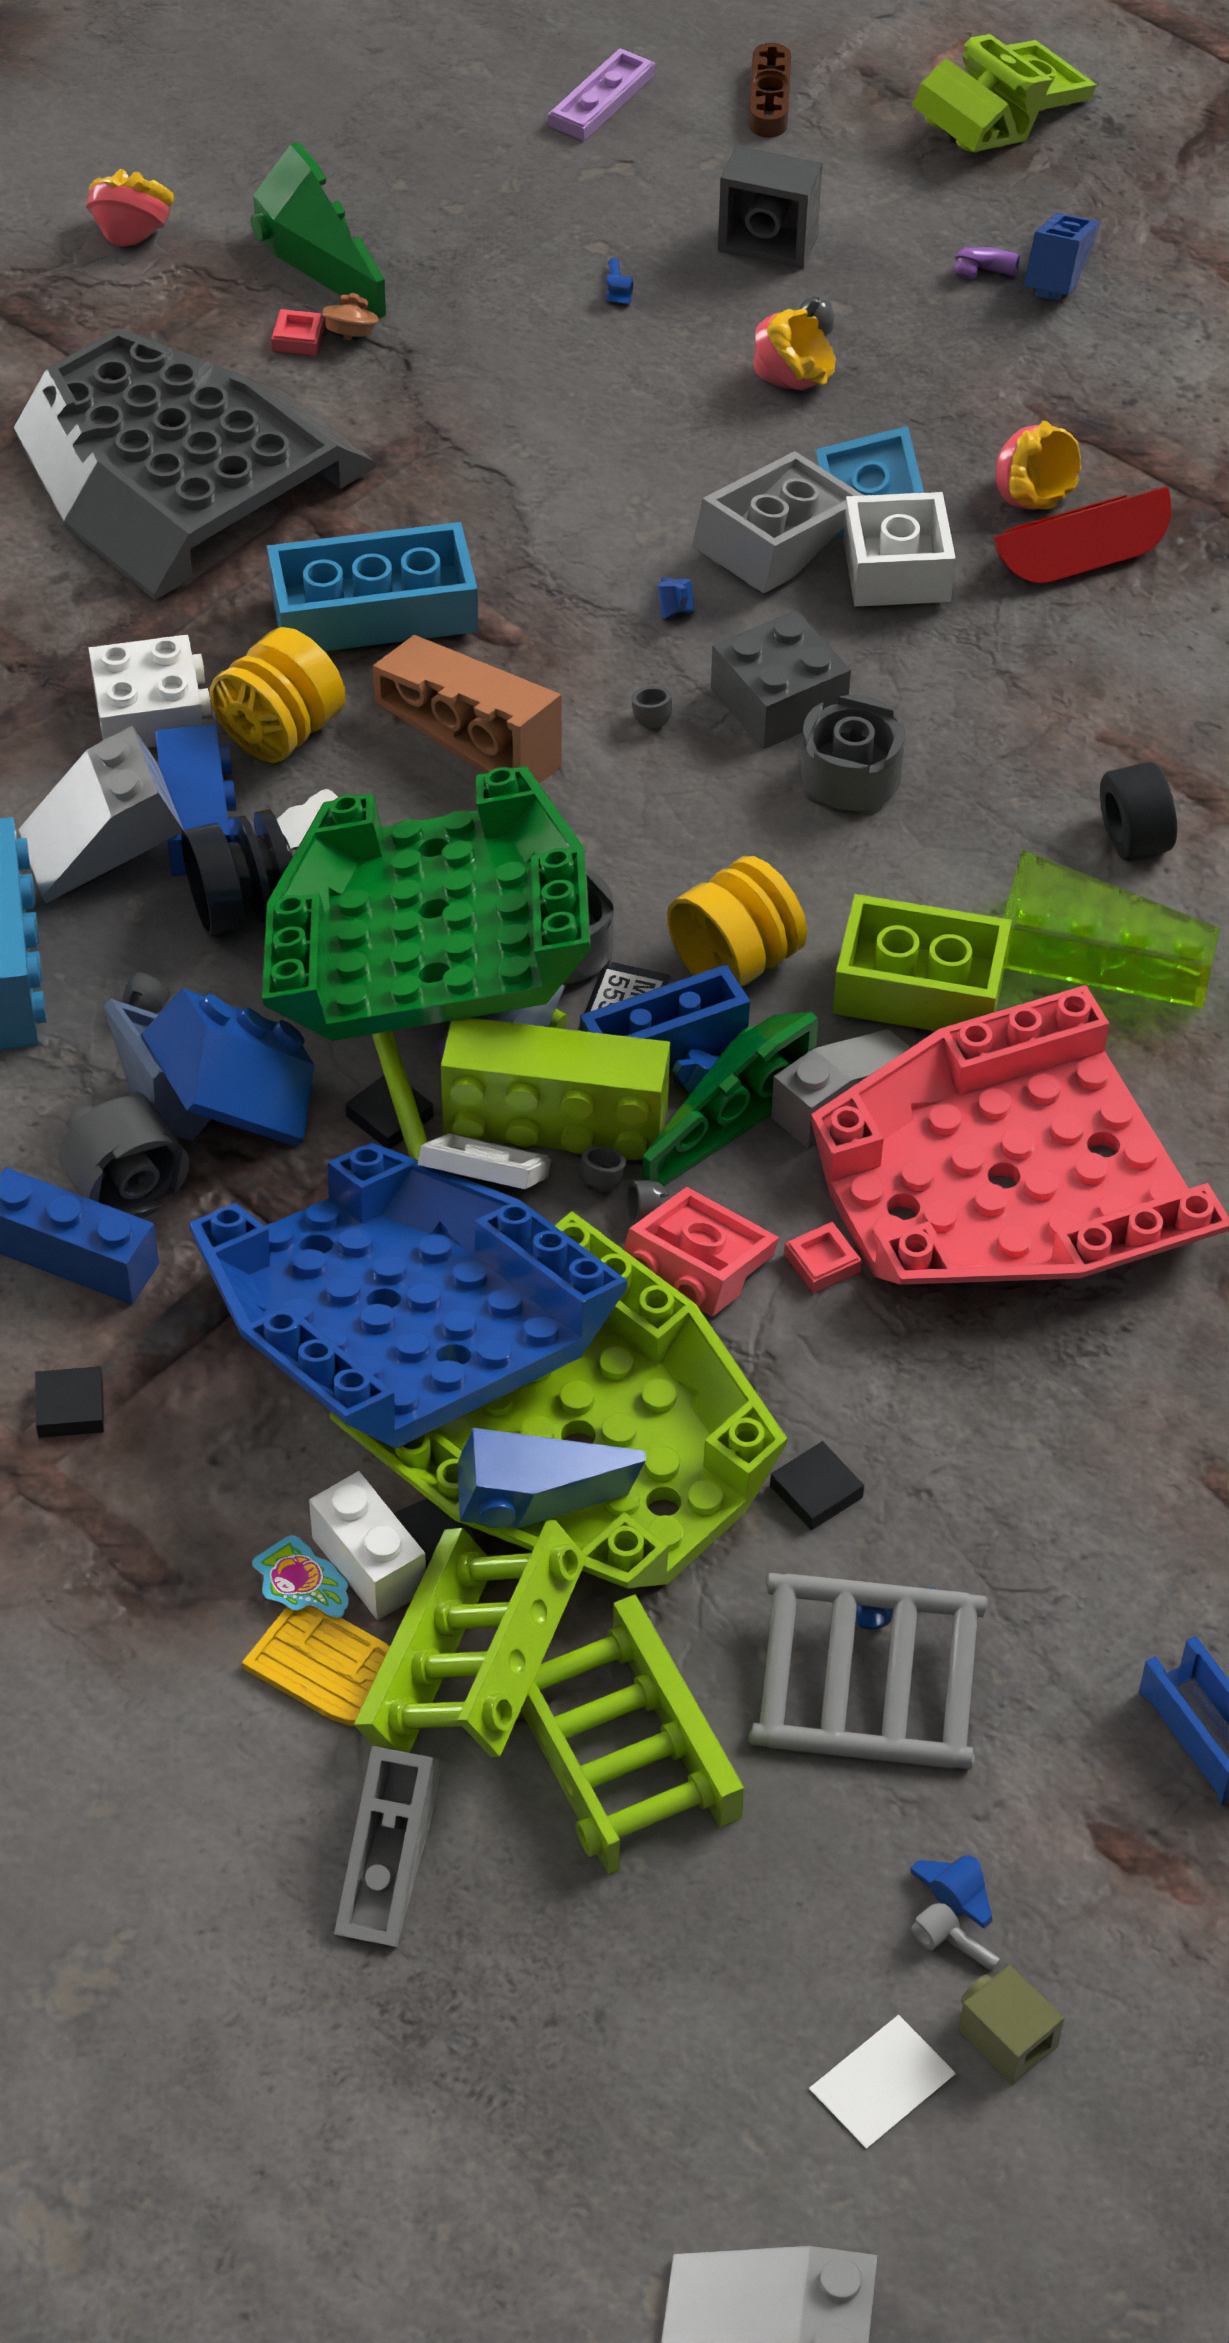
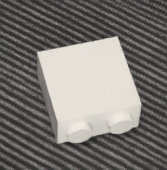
[89,635,212,748]

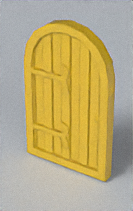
[242,1605,390,1726]

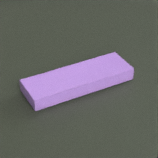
[548,48,655,141]

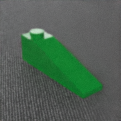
[250,142,386,318]
[642,1012,819,1186]

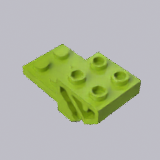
[912,34,1097,153]

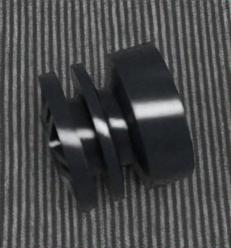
[181,809,293,936]

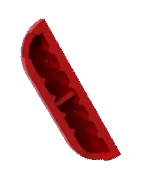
[992,487,1172,583]

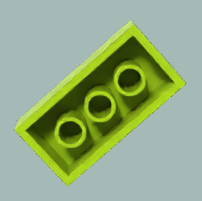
[441,1018,670,1160]

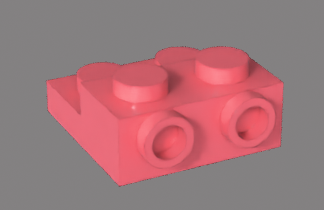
[623,1187,779,1317]

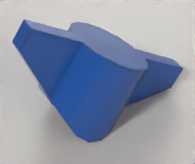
[657,576,695,619]
[672,1049,721,1094]
[910,1855,993,1929]

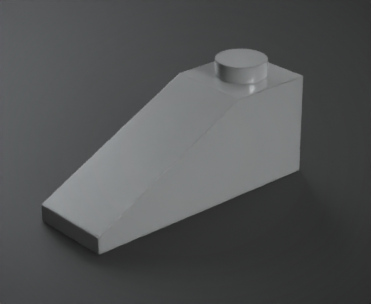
[771,1029,911,1149]
[334,1746,443,1947]

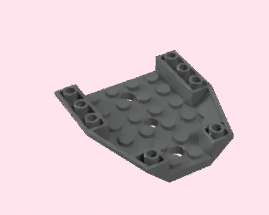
[14,328,376,600]

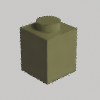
[958,1964,1064,2086]

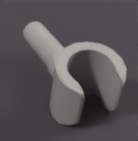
[911,1903,1000,1972]

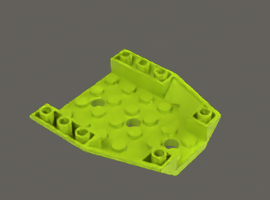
[329,1211,787,1589]

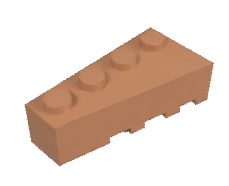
[373,635,562,784]

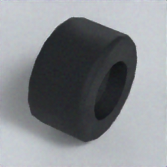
[1100,762,1178,860]

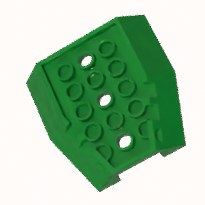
[262,766,591,1041]

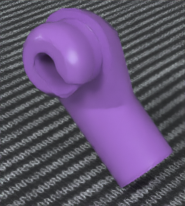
[954,247,1020,280]

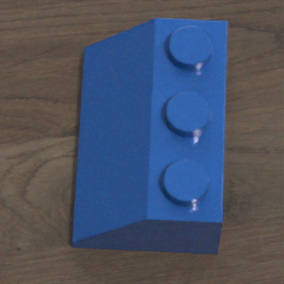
[141,988,315,1147]

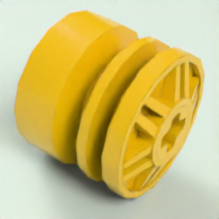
[209,627,346,763]
[666,856,808,988]

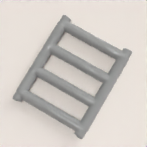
[749,1573,988,1769]

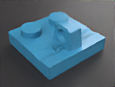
[815,426,924,538]

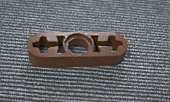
[749,43,791,137]

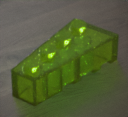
[1003,849,1220,1008]

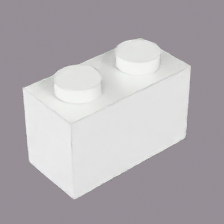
[309,1471,426,1621]

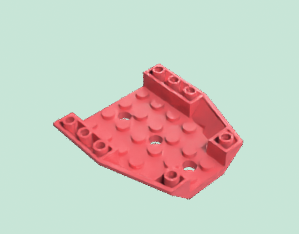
[811,985,1229,1285]

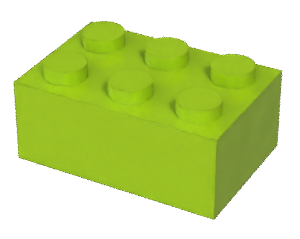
[832,894,1012,1031]

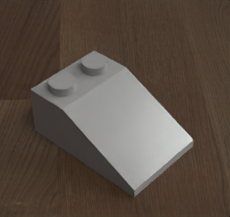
[692,451,864,594]
[18,726,183,903]
[661,2246,878,2343]

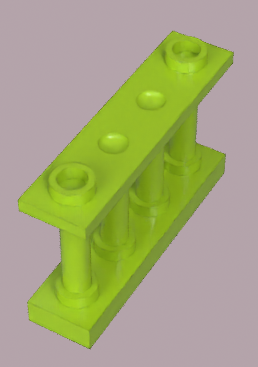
[354,1520,587,1757]
[521,1594,744,1875]

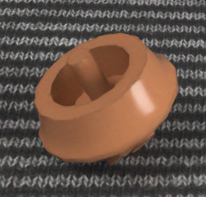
[322,293,378,340]

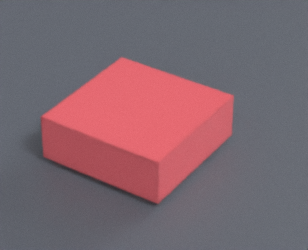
[271,309,326,356]
[784,1221,862,1294]

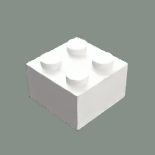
[843,492,956,607]

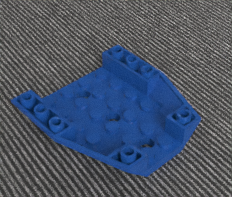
[189,1143,627,1448]

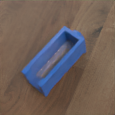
[1139,1636,1229,1805]

